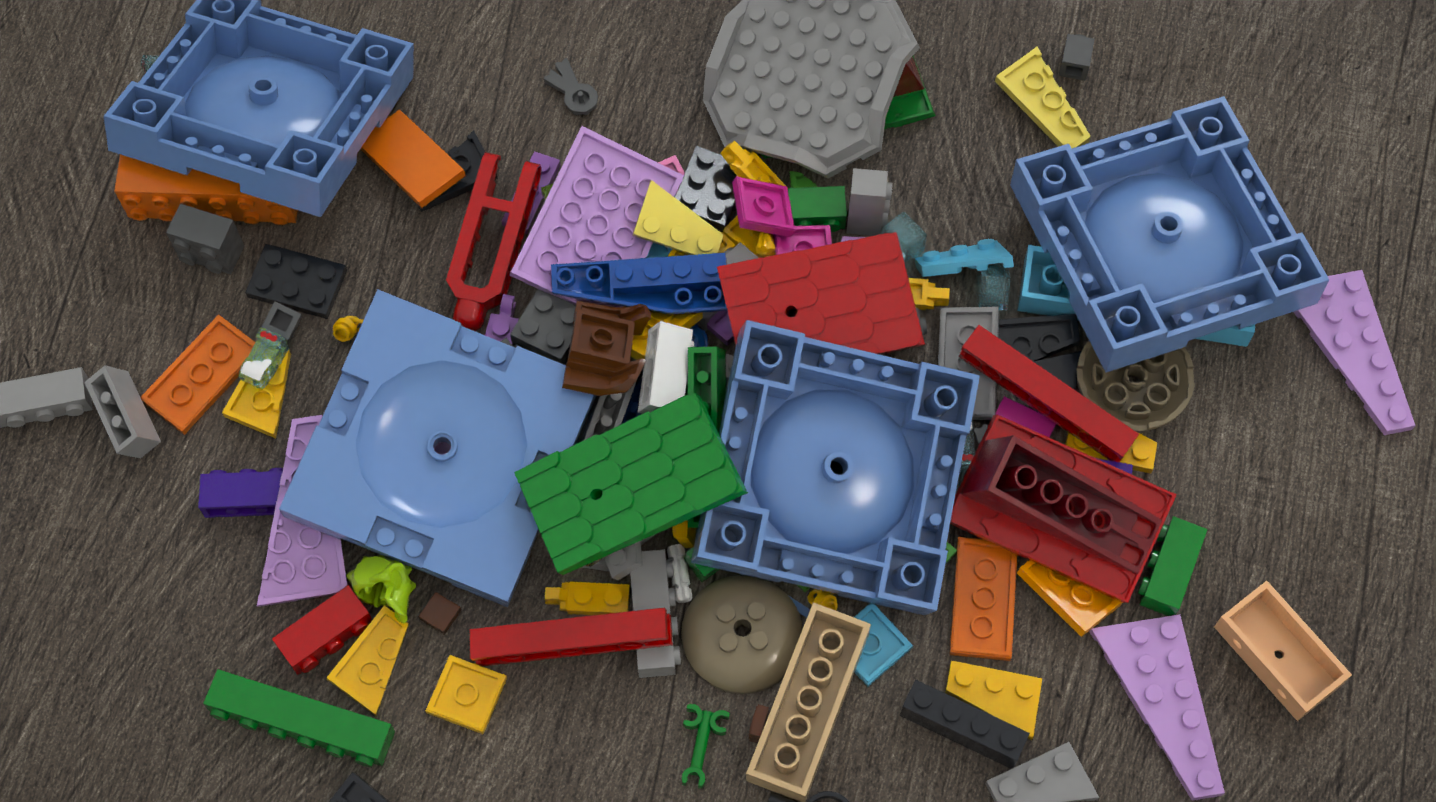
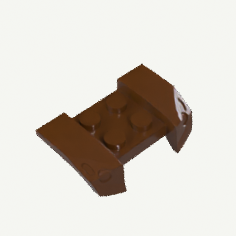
[562,301,652,396]

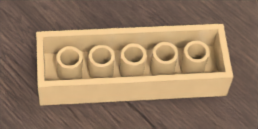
[746,602,871,802]

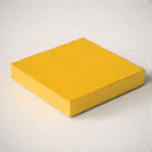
[425,655,507,734]

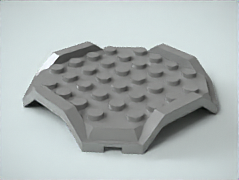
[703,0,920,179]

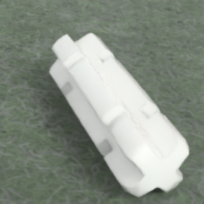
[667,544,692,603]

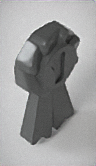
[544,58,598,115]

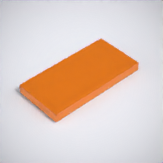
[360,109,466,208]
[141,314,260,435]
[950,537,1017,661]

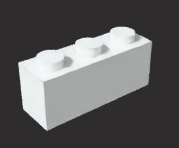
[638,321,694,414]

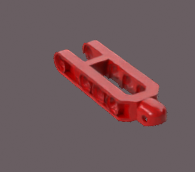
[446,152,542,331]

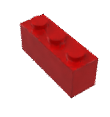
[272,585,372,675]

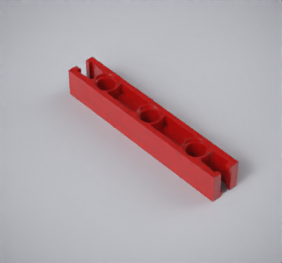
[958,325,1139,462]
[470,607,673,666]

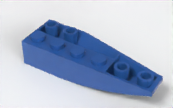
[551,253,728,314]

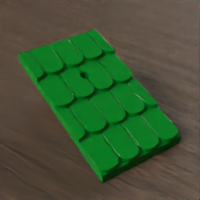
[514,393,748,575]

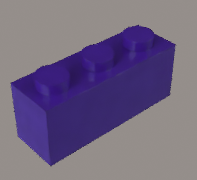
[198,468,283,518]

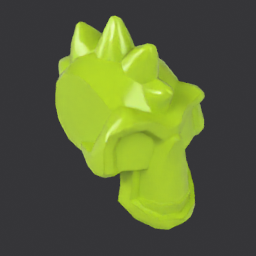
[346,555,416,624]

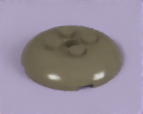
[1077,340,1195,431]
[682,575,803,694]

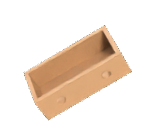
[1214,581,1352,721]

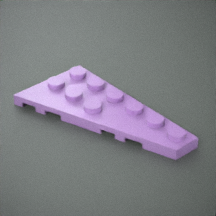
[1294,270,1415,435]
[257,415,348,607]
[1089,614,1225,801]

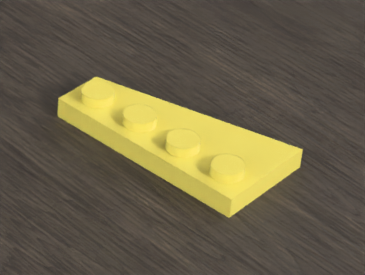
[995,47,1091,148]

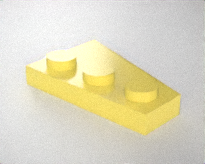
[633,180,723,255]

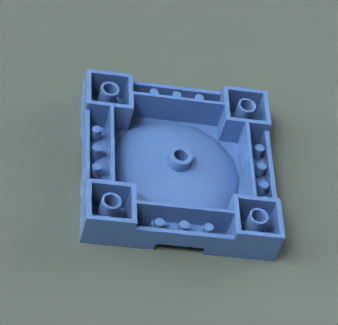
[104,0,414,217]
[1010,96,1329,373]
[279,289,596,607]
[691,320,980,615]

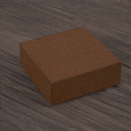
[418,592,462,635]
[748,704,769,743]

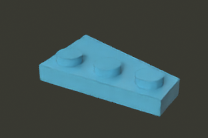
[915,239,1014,277]

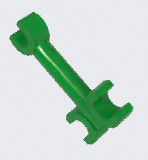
[682,704,730,789]

